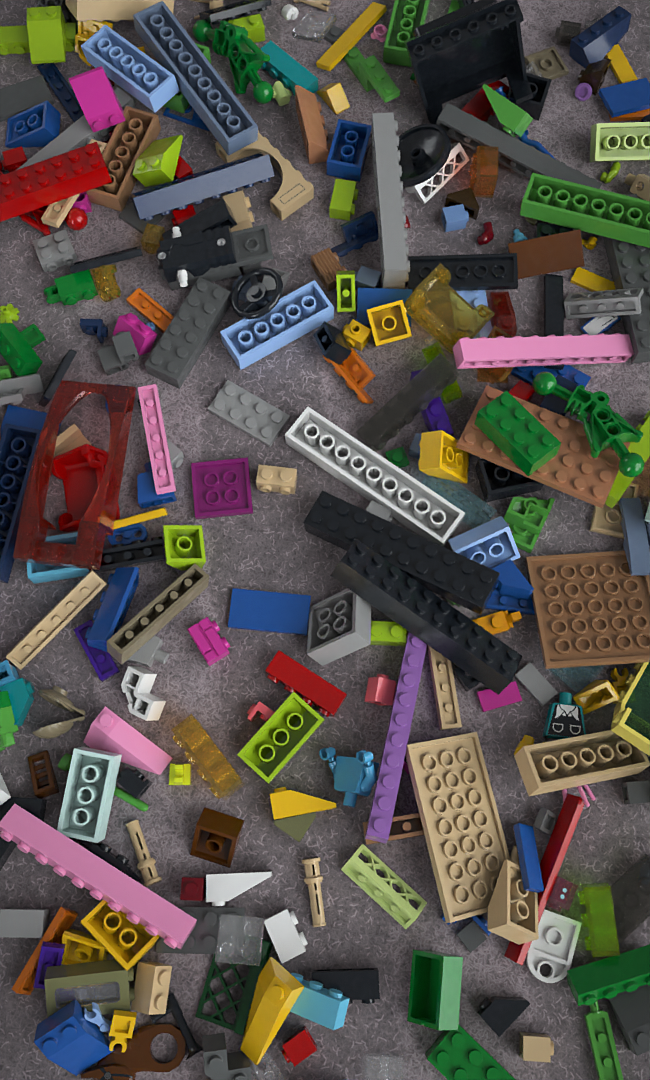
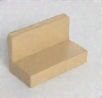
[45,424,91,458]

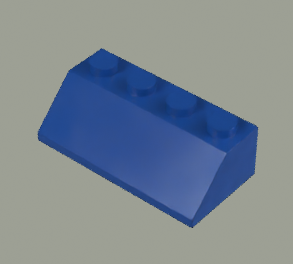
[85,567,139,652]

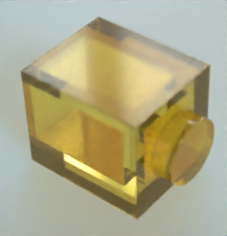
[141,223,165,254]

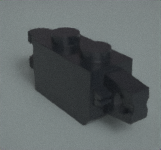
[78,839,142,883]

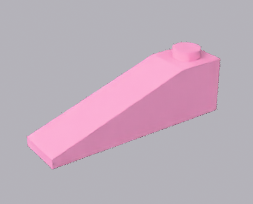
[84,706,173,775]

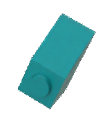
[0,678,35,727]

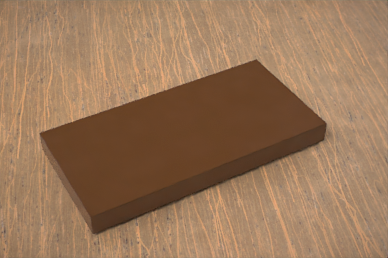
[507,229,585,279]

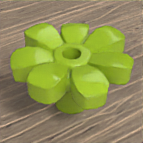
[0,304,19,323]

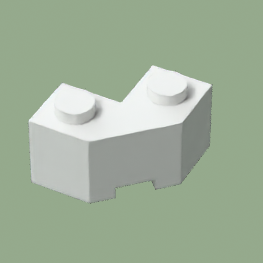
[121,666,166,721]

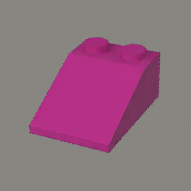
[69,66,126,133]

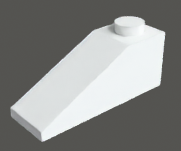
[206,871,272,906]

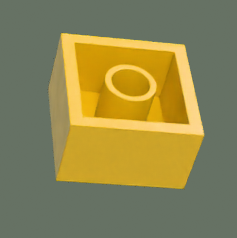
[366,300,412,347]

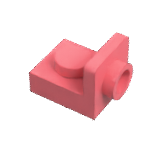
[247,701,275,722]

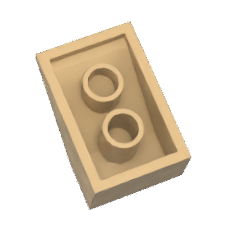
[487,860,539,945]

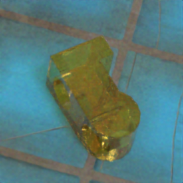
[92,265,121,302]

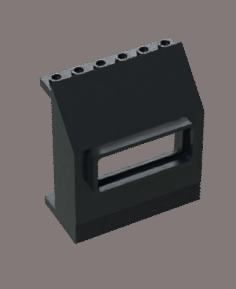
[404,0,533,125]

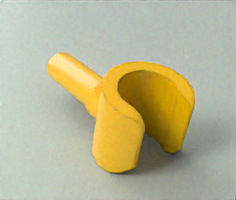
[582,236,597,250]

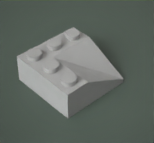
[307,588,371,666]

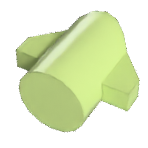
[273,81,292,106]

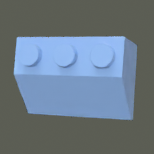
[448,516,520,569]

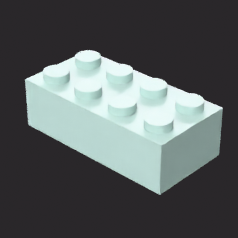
[57,746,122,843]

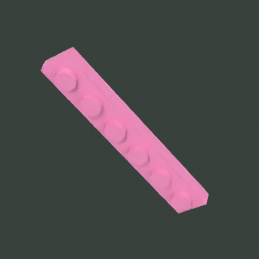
[137,384,176,495]

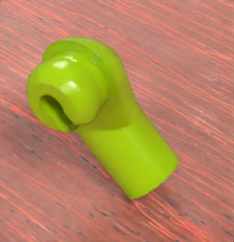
[600,161,621,183]

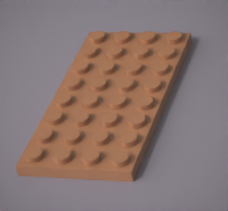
[456,385,630,508]

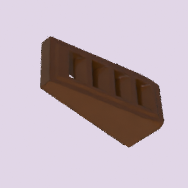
[27,750,59,799]

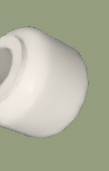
[281,4,299,20]

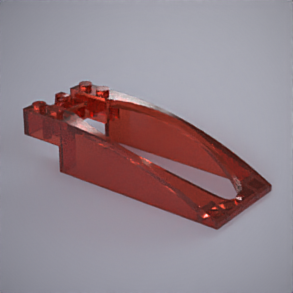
[13,380,136,570]

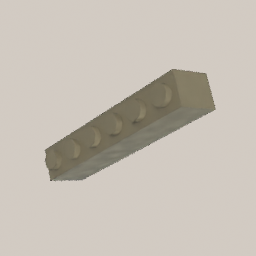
[107,564,209,665]

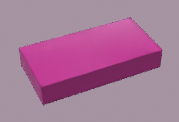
[477,681,522,712]

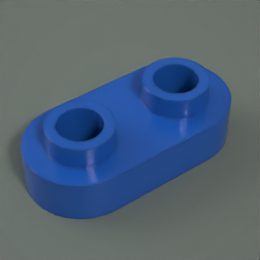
[108,523,148,546]

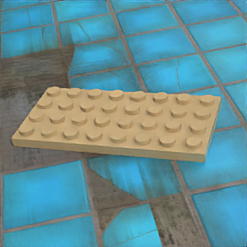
[405,732,511,923]

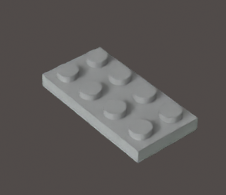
[207,380,290,447]

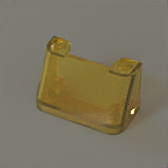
[404,263,495,354]

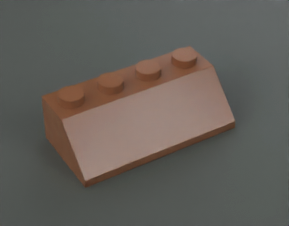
[295,85,331,164]

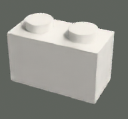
[263,908,308,963]

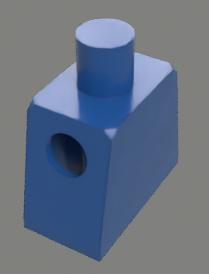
[137,462,177,509]

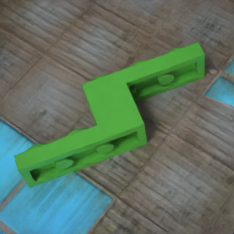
[343,47,400,103]

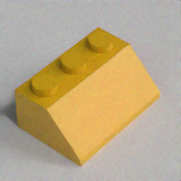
[80,900,160,971]

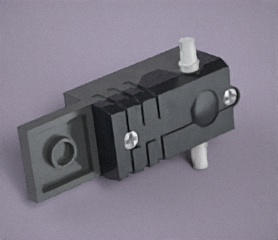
[156,224,274,291]

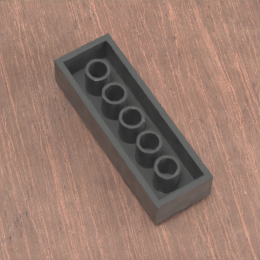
[144,277,232,389]

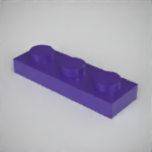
[73,620,120,682]

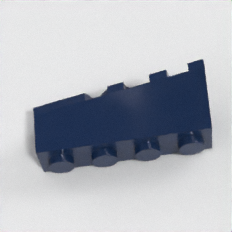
[569,6,631,69]

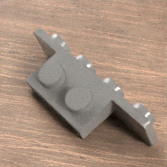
[0,373,44,407]

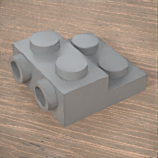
[32,229,78,272]

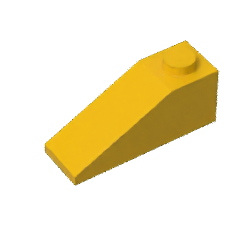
[270,787,337,820]

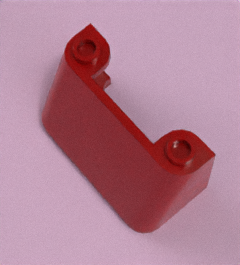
[50,444,120,532]

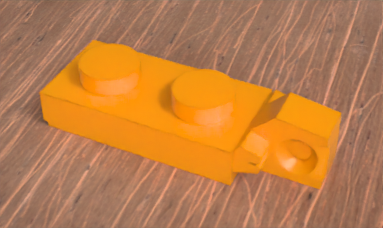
[472,610,522,635]

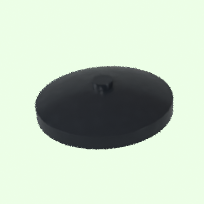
[397,124,451,186]

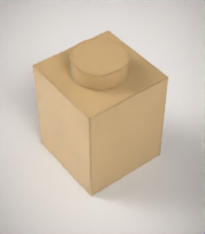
[519,1032,554,1063]

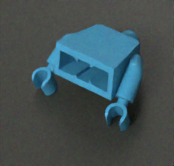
[319,747,379,808]

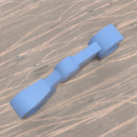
[84,1002,111,1032]

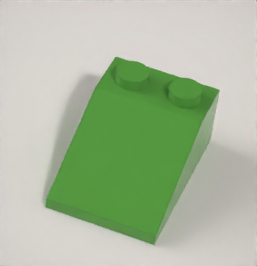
[482,84,533,138]

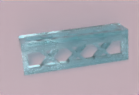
[422,475,497,528]

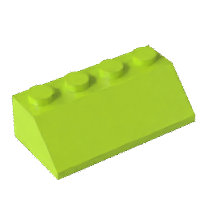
[237,692,325,784]

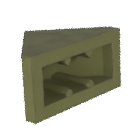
[274,812,316,842]

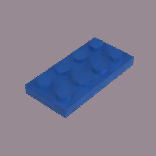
[508,365,591,387]

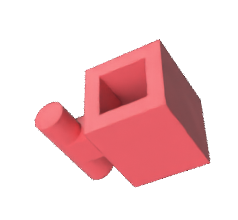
[364,674,397,708]

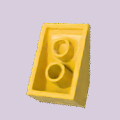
[418,430,469,484]

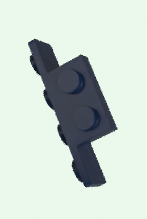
[331,211,379,257]

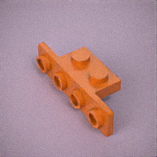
[320,348,376,404]

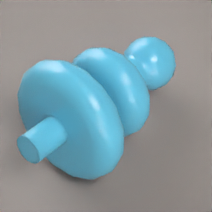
[513,229,528,242]

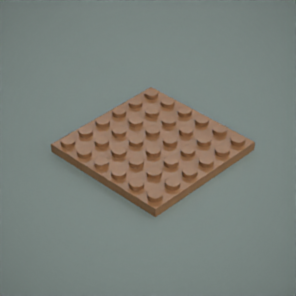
[525,551,650,669]

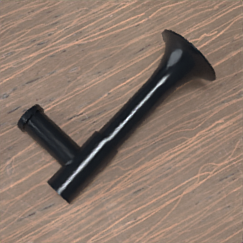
[150,993,203,1060]

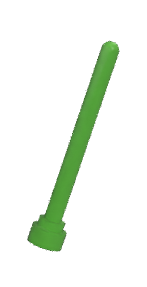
[58,753,148,812]

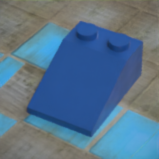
[5,101,61,148]
[34,999,114,1076]

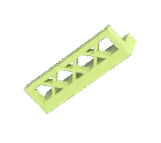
[341,844,427,929]

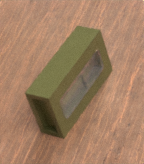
[44,959,135,1017]

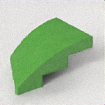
[504,497,555,554]

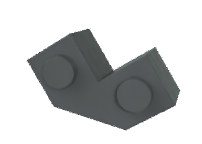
[97,331,140,376]
[202,1032,252,1080]

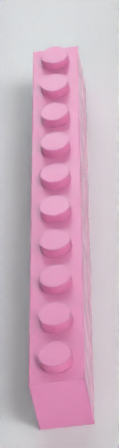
[453,333,634,369]
[0,804,197,950]

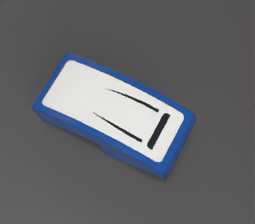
[580,316,621,335]

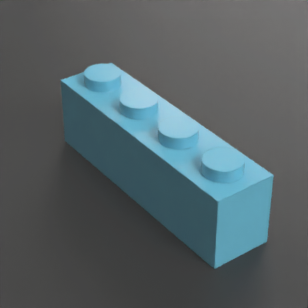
[290,973,350,1030]

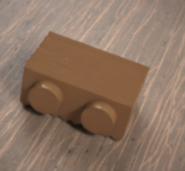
[311,248,347,292]

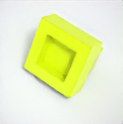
[169,764,191,785]

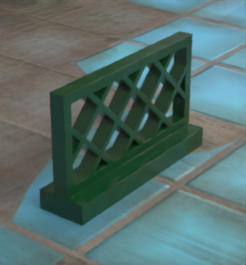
[195,933,273,1035]

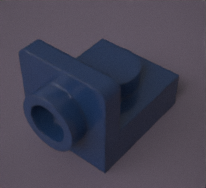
[80,318,108,343]

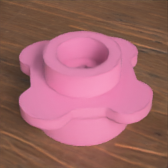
[370,24,388,42]

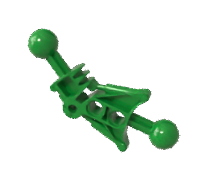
[192,20,274,104]
[532,372,645,477]

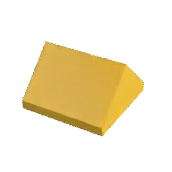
[61,929,109,965]

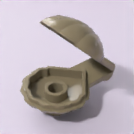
[32,685,85,739]

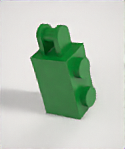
[43,269,98,305]

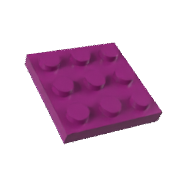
[191,457,253,519]

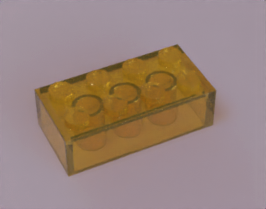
[171,714,245,800]

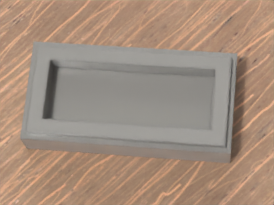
[515,662,558,706]

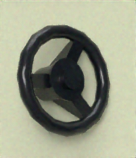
[231,267,283,320]

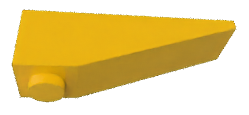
[240,957,305,1065]

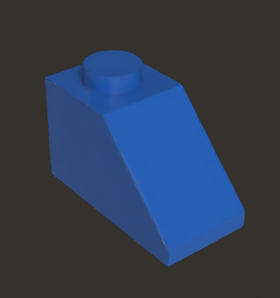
[492,559,534,600]

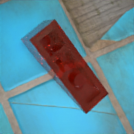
[490,292,517,338]

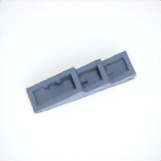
[619,498,650,576]

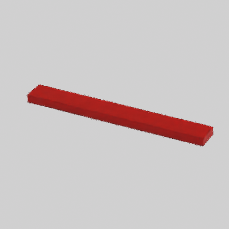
[504,793,585,965]

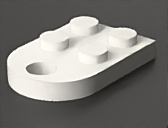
[526,909,582,983]

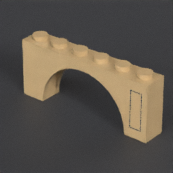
[215,131,314,221]

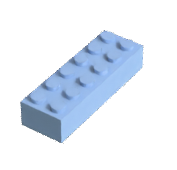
[81,24,180,113]
[220,280,334,370]

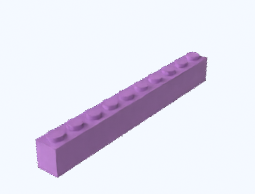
[365,632,427,844]

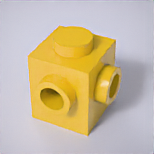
[342,319,371,351]

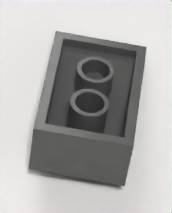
[607,984,650,1056]

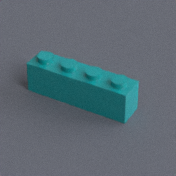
[260,40,318,96]

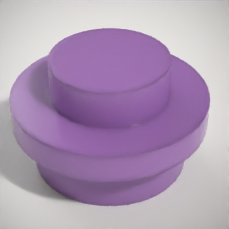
[575,83,592,101]

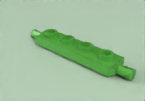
[584,1001,623,1080]

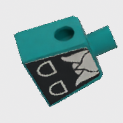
[542,692,586,739]

